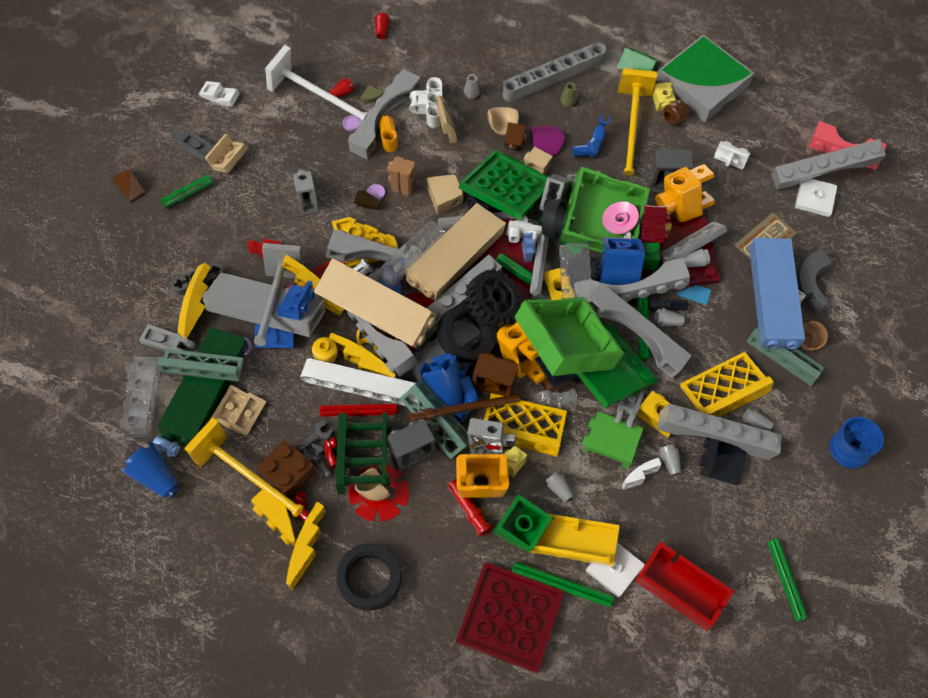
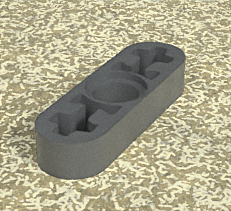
[171,263,225,295]

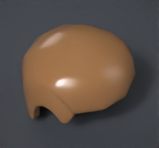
[800,321,828,351]

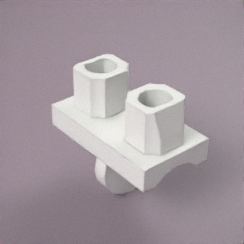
[714,141,750,170]
[505,216,542,244]

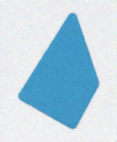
[676,285,711,305]

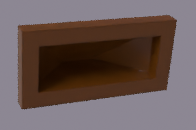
[111,169,146,203]

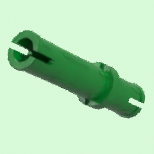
[160,174,213,209]

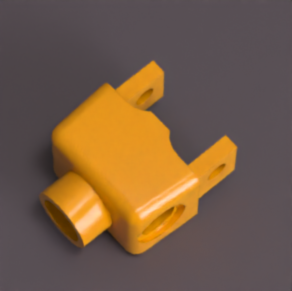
[655,164,715,222]
[496,322,546,384]
[456,454,509,498]

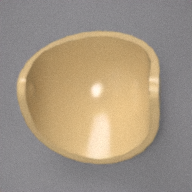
[488,107,518,135]
[355,468,390,501]

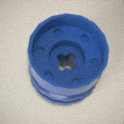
[829,417,884,469]

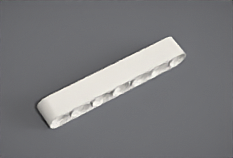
[300,359,423,410]

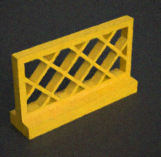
[680,352,774,417]
[484,393,567,457]

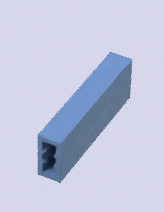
[749,238,805,349]

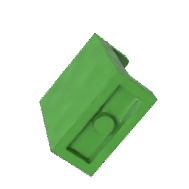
[582,411,643,469]

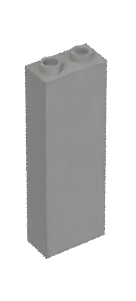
[203,272,326,337]

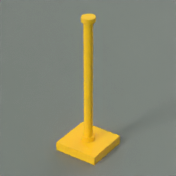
[618,68,657,176]
[185,417,303,517]

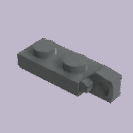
[171,128,214,163]

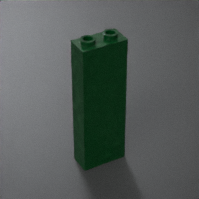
[157,327,249,447]

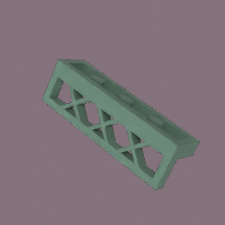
[747,327,824,386]
[157,349,244,382]
[400,379,469,459]

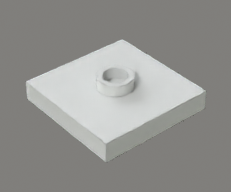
[795,179,837,217]
[585,543,645,598]

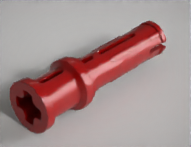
[447,479,494,537]

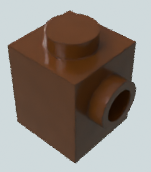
[504,122,528,151]

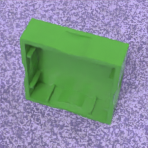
[559,167,650,253]
[515,297,624,376]

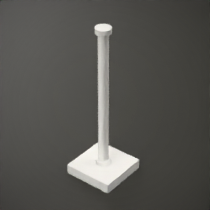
[265,45,367,121]

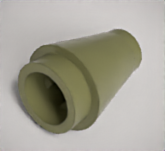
[560,82,577,107]

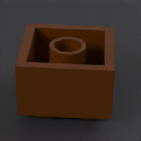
[473,353,518,396]
[255,439,316,499]

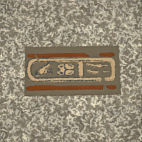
[735,213,797,258]

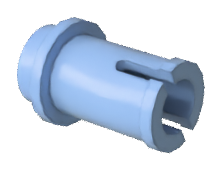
[153,435,180,457]

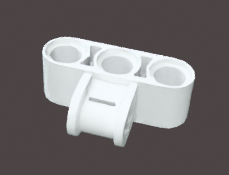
[409,77,442,128]

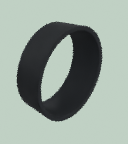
[542,199,566,240]

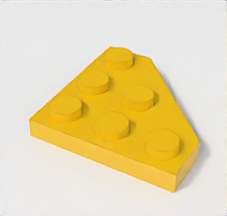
[332,217,398,269]

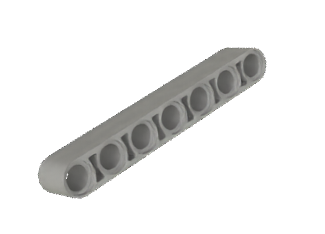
[503,43,606,102]

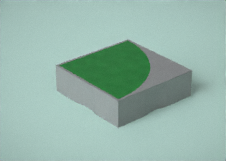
[655,34,754,122]

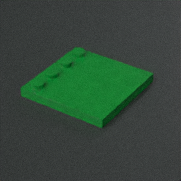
[459,150,548,221]
[576,324,658,408]

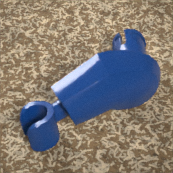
[572,114,610,158]
[453,362,479,423]

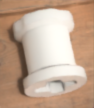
[353,258,373,275]

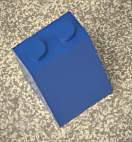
[600,237,645,285]

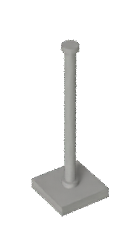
[254,243,303,346]

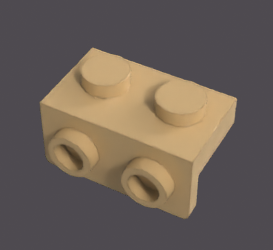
[205,134,248,173]

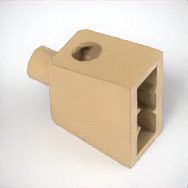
[427,174,467,215]

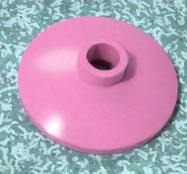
[602,202,639,234]

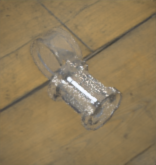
[536,388,578,409]

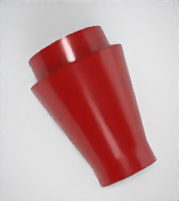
[374,13,390,39]
[328,78,354,98]

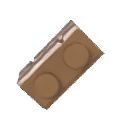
[387,156,416,196]

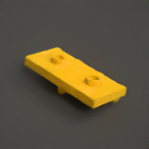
[531,513,620,567]

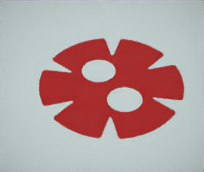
[349,465,409,522]

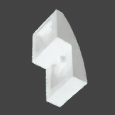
[199,81,240,106]
[622,458,661,490]

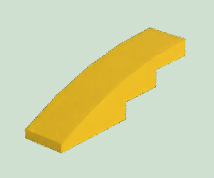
[281,254,344,316]
[178,263,211,338]
[329,333,396,378]
[286,502,326,590]

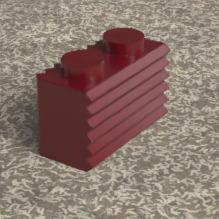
[641,205,671,247]

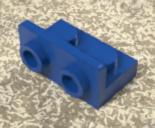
[277,281,315,321]
[255,324,294,348]

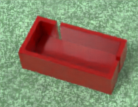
[634,541,734,631]

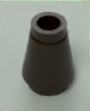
[354,190,381,210]

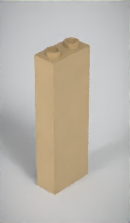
[406,203,506,301]
[314,258,436,349]

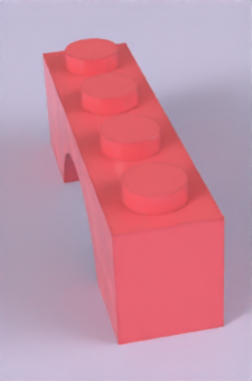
[808,121,887,170]

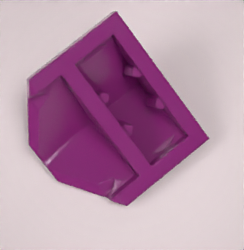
[530,126,564,156]

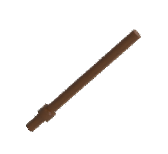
[408,394,520,421]

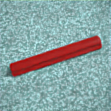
[319,403,398,417]

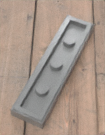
[659,222,727,263]

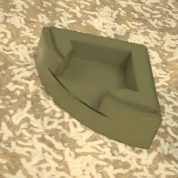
[360,86,384,103]

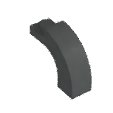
[796,249,833,315]

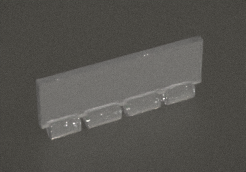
[559,243,592,300]

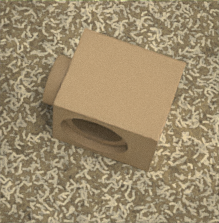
[524,147,553,174]

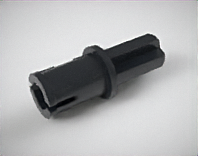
[650,298,688,311]

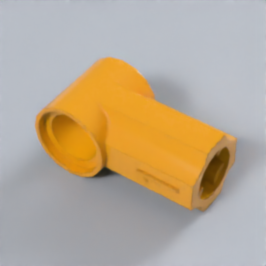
[378,115,398,152]

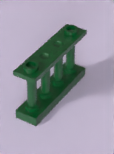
[336,412,391,494]

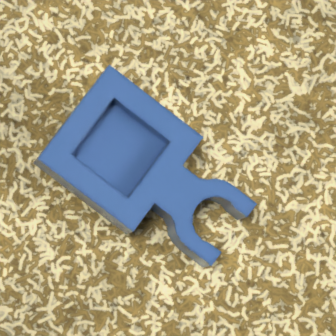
[522,232,536,262]

